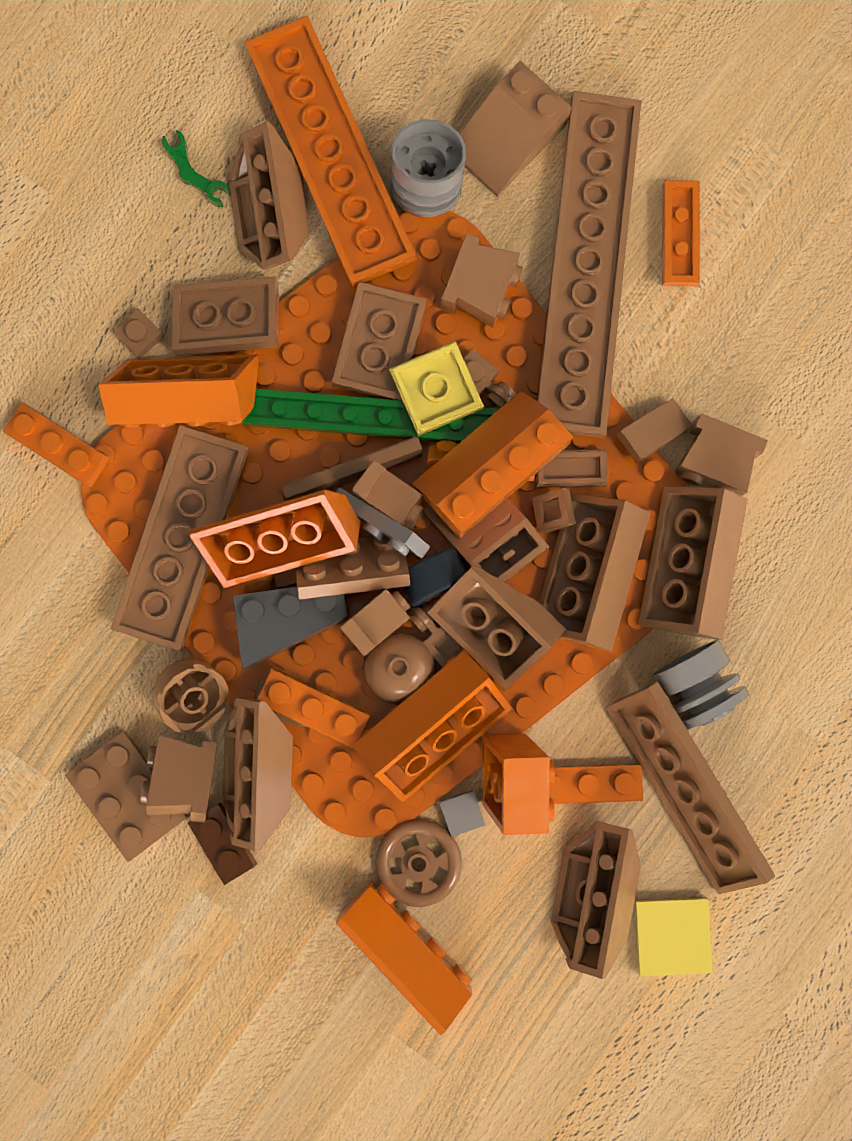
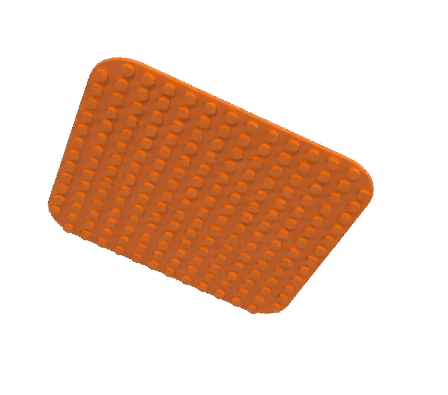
[81,211,687,837]

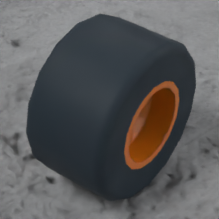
[403,548,467,607]

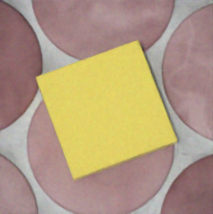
[389,341,484,436]
[634,897,713,976]

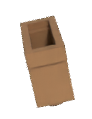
[441,233,523,328]
[675,414,768,496]
[352,460,424,530]
[340,589,410,656]
[140,735,217,823]

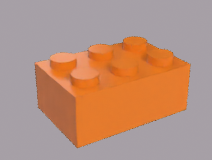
[483,733,555,835]

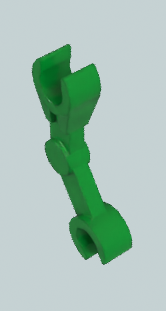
[162,130,231,207]

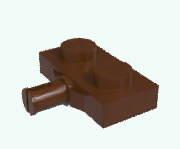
[188,802,257,885]

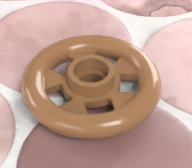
[376,820,462,907]

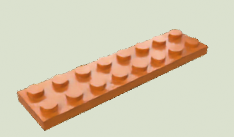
[244,15,417,288]

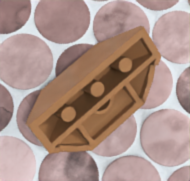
[229,121,310,270]
[223,698,293,851]
[551,821,641,979]

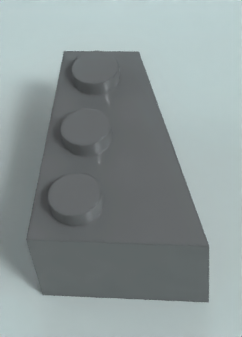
[233,587,350,669]

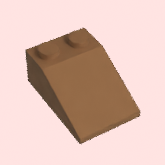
[459,61,572,197]
[427,565,566,690]

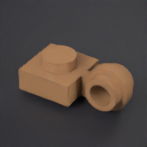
[463,349,516,409]
[409,603,467,668]

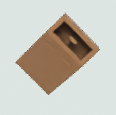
[423,498,549,583]

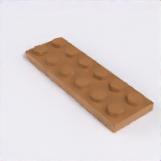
[110,425,249,652]
[606,682,775,895]

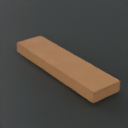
[282,437,422,501]

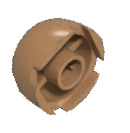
[364,633,436,705]
[153,658,229,733]

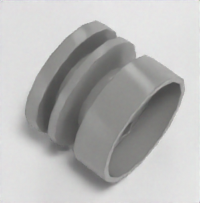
[390,119,466,217]
[651,640,749,729]

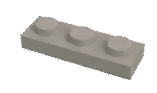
[336,487,430,559]

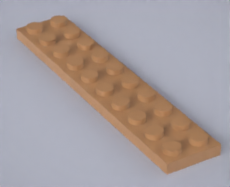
[537,91,642,438]

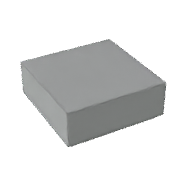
[439,790,485,837]

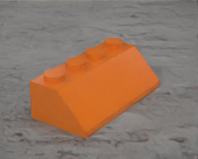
[98,354,259,428]
[412,391,574,539]
[189,490,361,588]
[352,650,513,802]
[336,881,473,1036]

